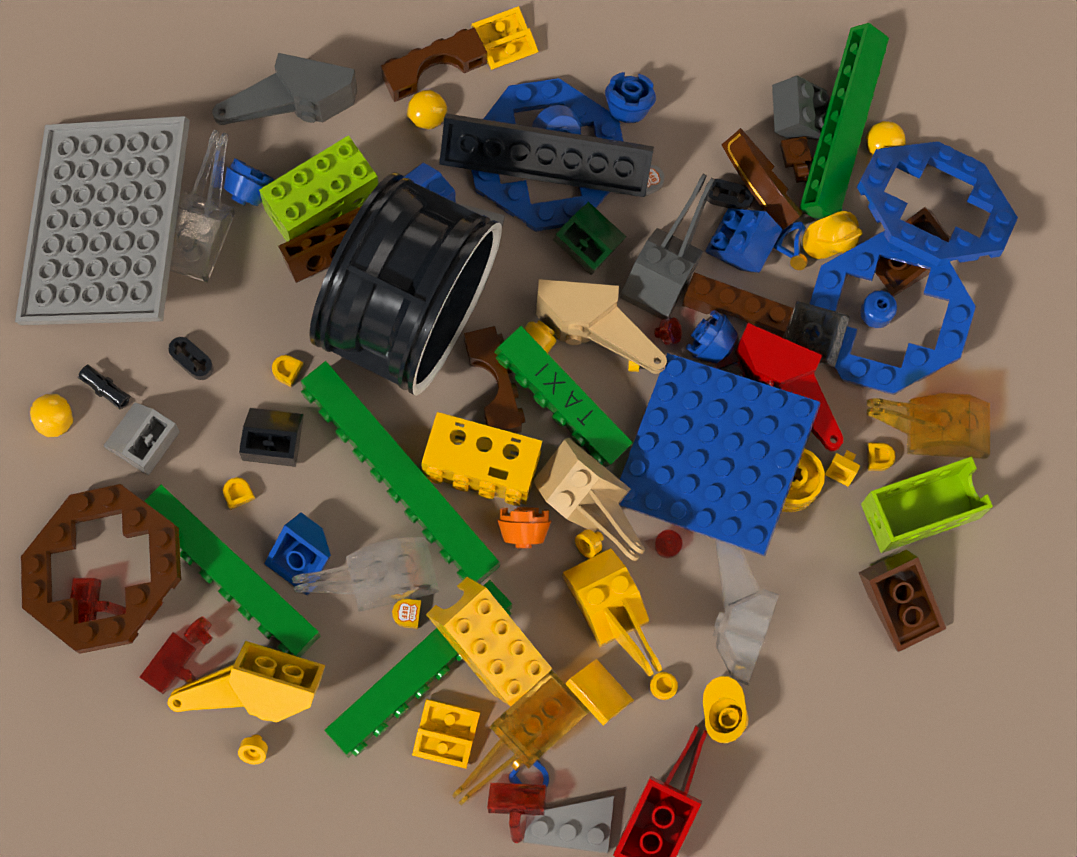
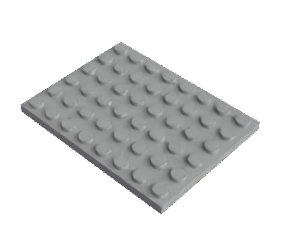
[15,116,190,325]

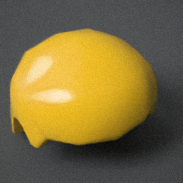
[407,90,447,130]
[865,121,906,154]
[30,394,73,437]

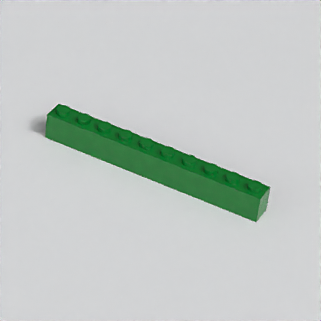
[301,361,500,584]

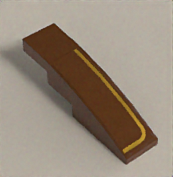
[721,128,803,231]

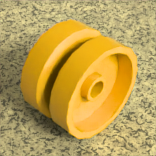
[782,448,825,512]

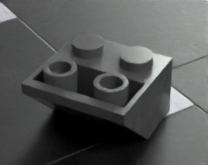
[772,76,829,139]

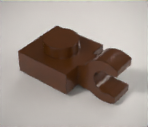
[780,137,812,183]

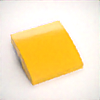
[471,6,539,70]
[566,659,634,726]
[412,698,481,769]

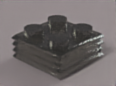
[785,301,850,367]

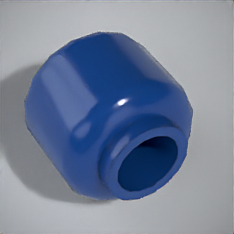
[860,290,897,328]

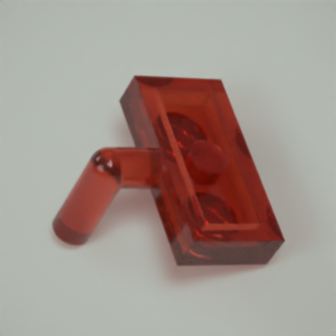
[70,578,126,623]
[139,632,196,694]
[487,783,547,843]

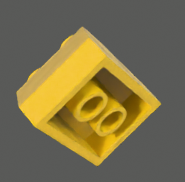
[562,548,662,677]
[168,641,325,722]

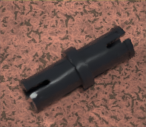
[78,364,131,410]

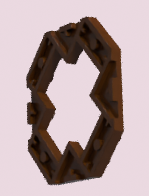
[21,484,182,654]

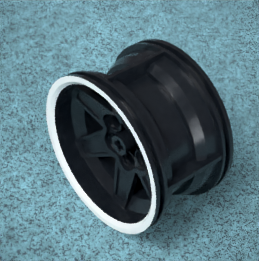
[309,172,502,396]

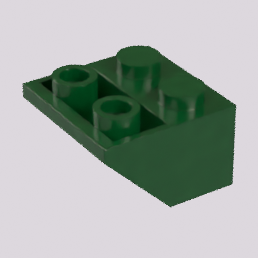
[553,202,627,275]

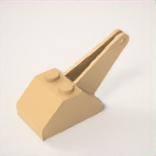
[536,279,667,374]
[533,438,645,561]

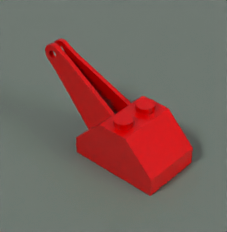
[735,323,844,452]
[613,725,708,857]

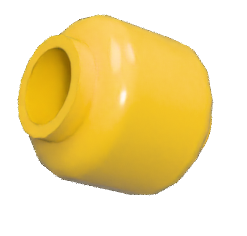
[524,320,556,353]

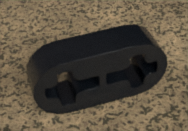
[705,179,754,210]
[168,337,214,380]

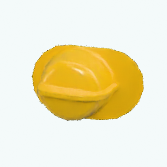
[802,211,862,259]
[703,676,749,743]

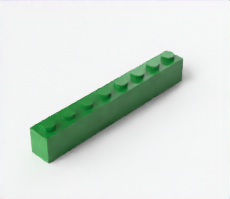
[799,23,889,220]
[144,484,321,657]
[324,580,512,758]

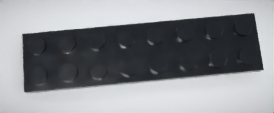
[439,113,654,197]

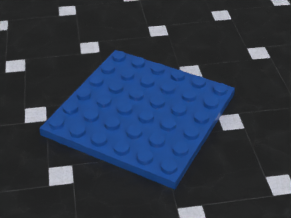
[619,353,820,556]

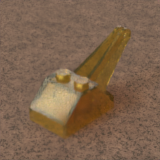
[867,393,990,459]
[452,670,590,806]

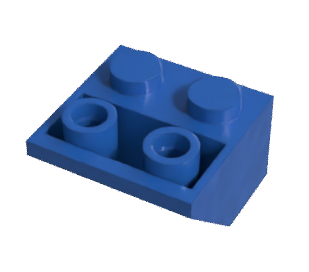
[705,208,783,273]

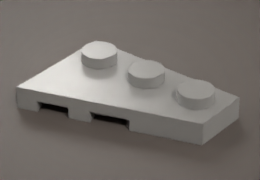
[523,796,614,853]

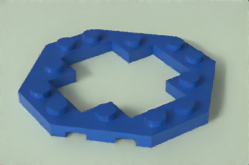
[471,78,624,232]
[857,141,1018,266]
[806,231,976,395]

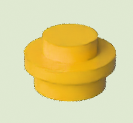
[650,672,678,700]

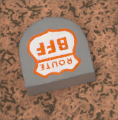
[646,165,664,196]

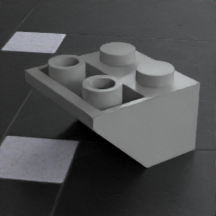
[104,402,180,476]

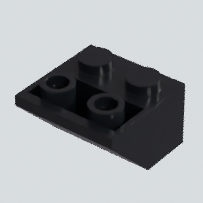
[239,408,304,467]

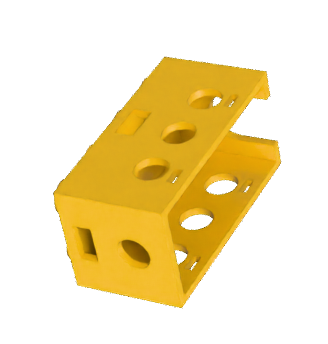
[422,412,542,506]
[426,577,552,707]

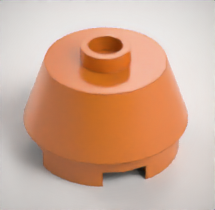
[497,507,552,548]

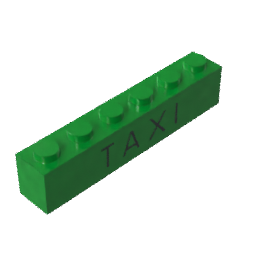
[494,326,633,468]

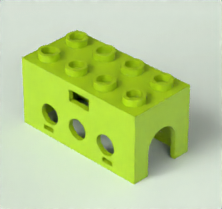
[259,135,378,242]
[861,457,993,553]

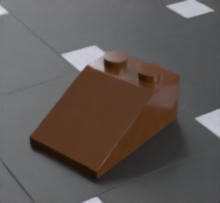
[875,207,951,297]
[858,549,947,652]

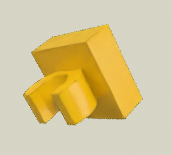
[825,450,861,487]

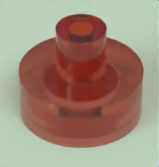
[654,317,682,345]
[655,530,683,559]
[184,616,213,646]

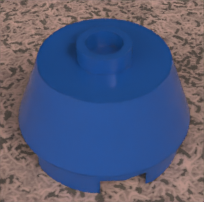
[605,72,656,123]
[532,105,581,135]
[224,158,274,206]
[686,310,738,364]

